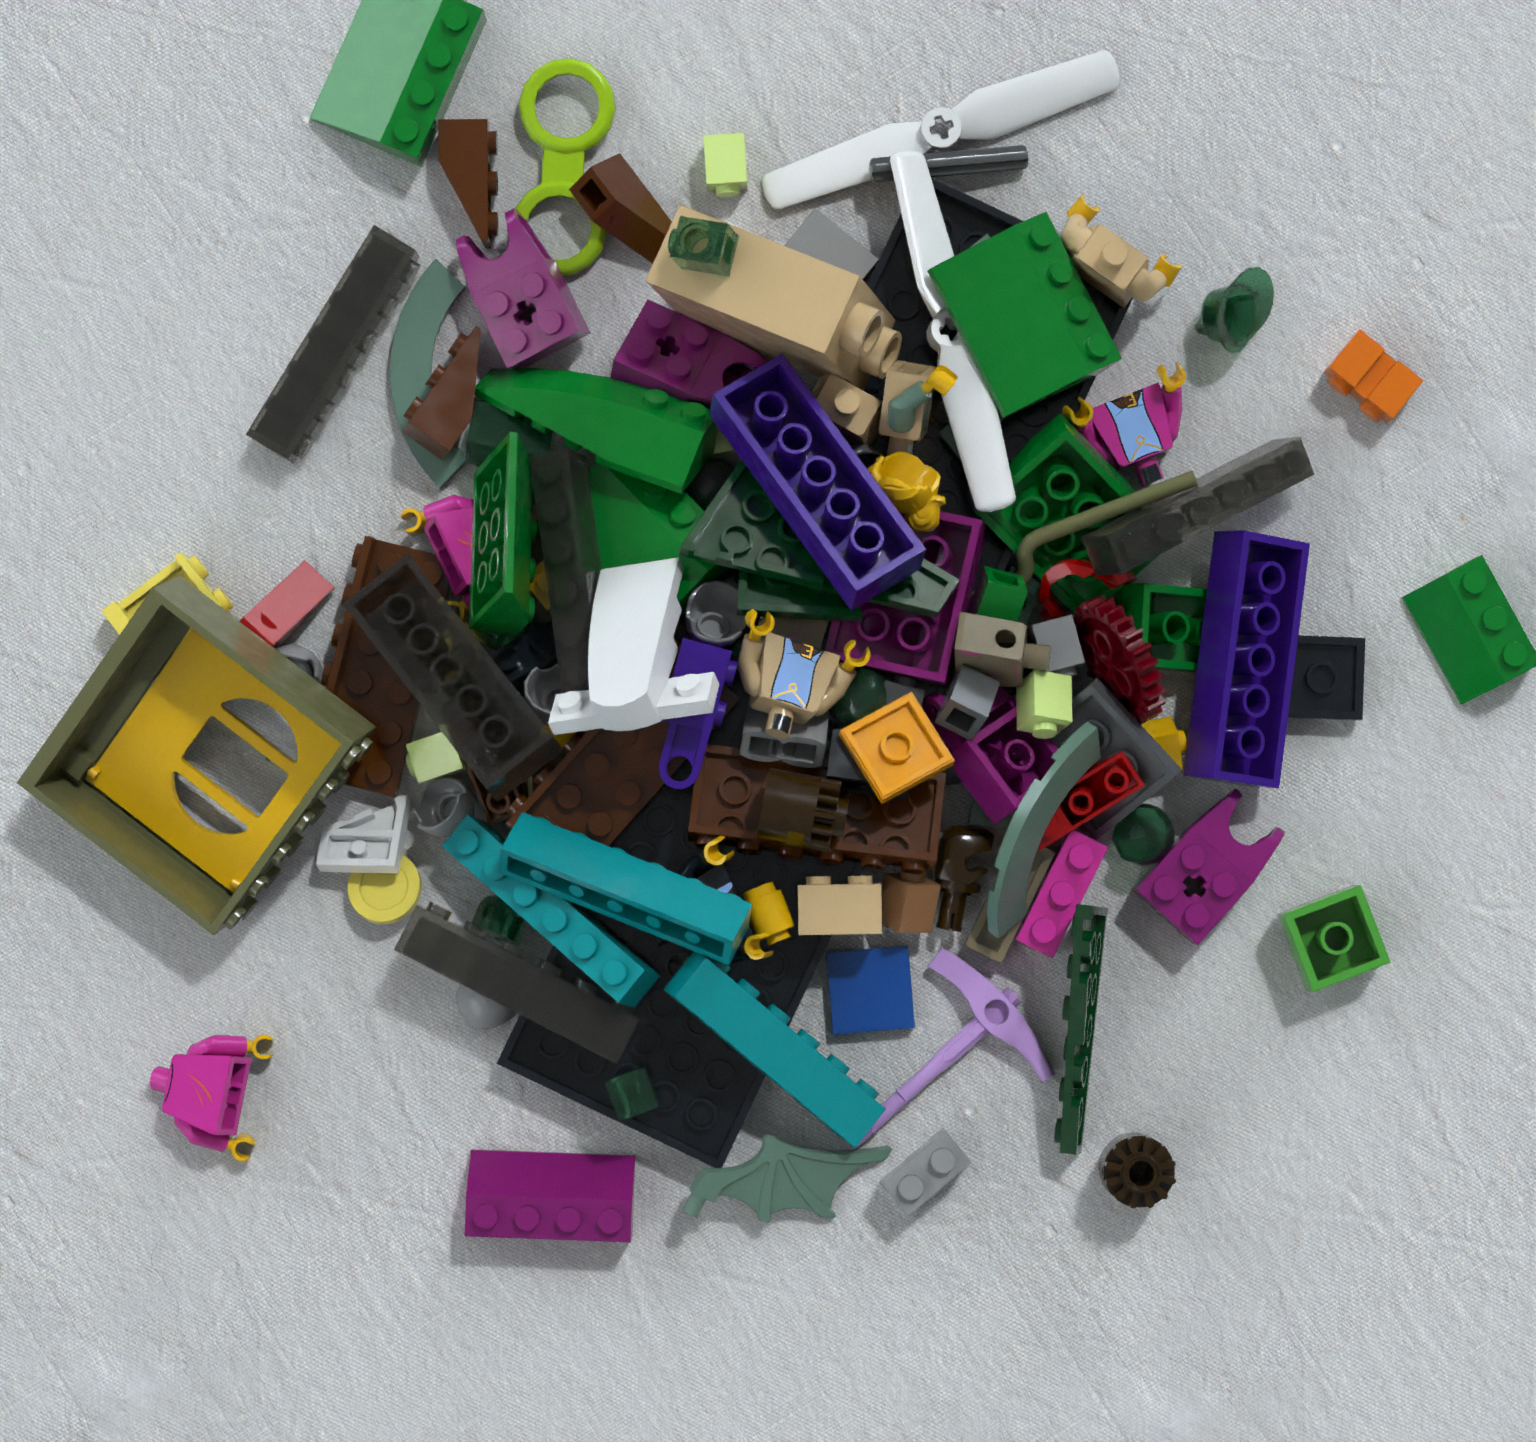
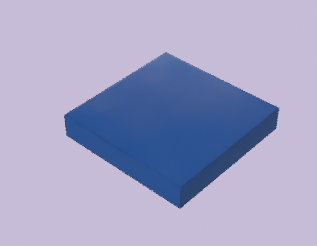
[826,945,915,1035]

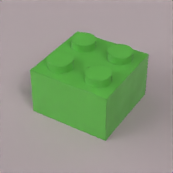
[1277,885,1391,992]

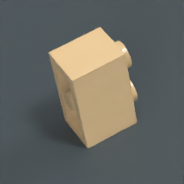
[798,876,882,935]

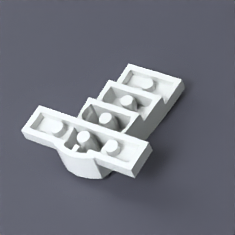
[548,557,719,735]

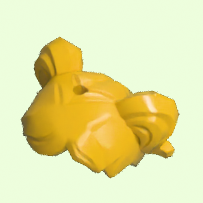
[868,451,946,533]

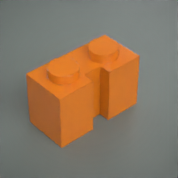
[1323,329,1424,423]

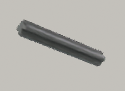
[869,145,1029,182]

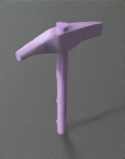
[856,948,1055,1148]

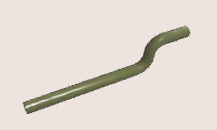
[972,471,1198,597]

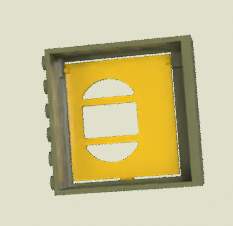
[17,576,376,935]

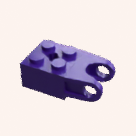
[659,638,738,789]

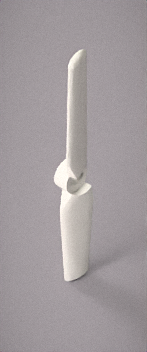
[762,50,1120,209]
[890,151,1016,512]

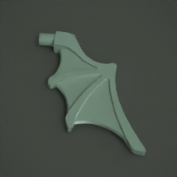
[682,1134,892,1223]

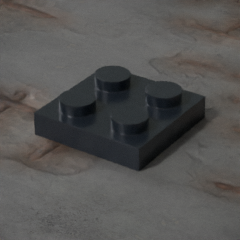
[1288,635,1365,721]

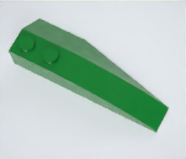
[475,368,718,494]

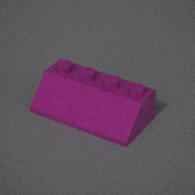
[464,1149,636,1242]

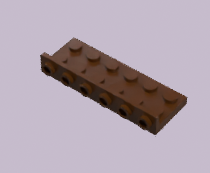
[321,536,451,797]
[505,639,740,846]
[688,744,946,875]

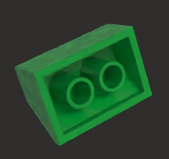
[1401,555,1536,705]

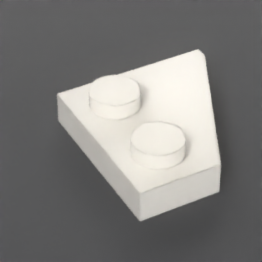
[316,795,411,874]

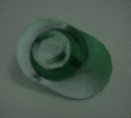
[1195,267,1274,353]

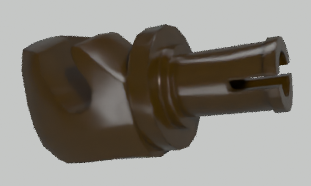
[932,825,994,932]

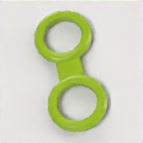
[515,58,616,276]

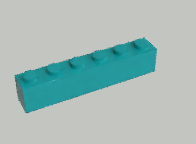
[499,812,752,965]
[442,814,660,1008]
[663,951,886,1148]

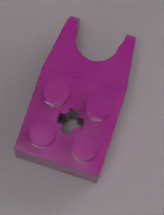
[456,208,591,370]
[610,299,767,409]
[921,686,1058,825]
[1132,788,1285,945]

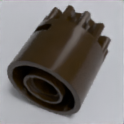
[757,768,849,852]
[1099,1132,1176,1208]

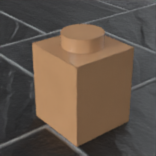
[881,871,941,933]

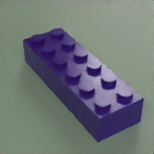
[710,354,926,611]
[1183,530,1310,788]

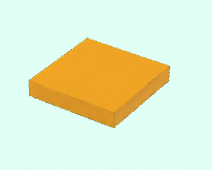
[839,692,955,804]

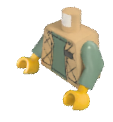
[879,360,958,456]

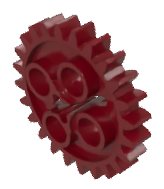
[1073,595,1166,724]

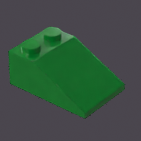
[1116,583,1207,672]

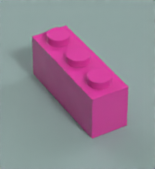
[1014,830,1108,958]

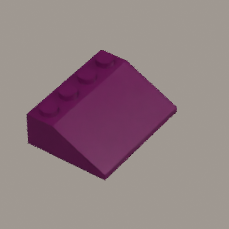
[825,511,987,687]

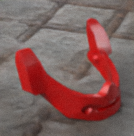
[1038,559,1138,622]

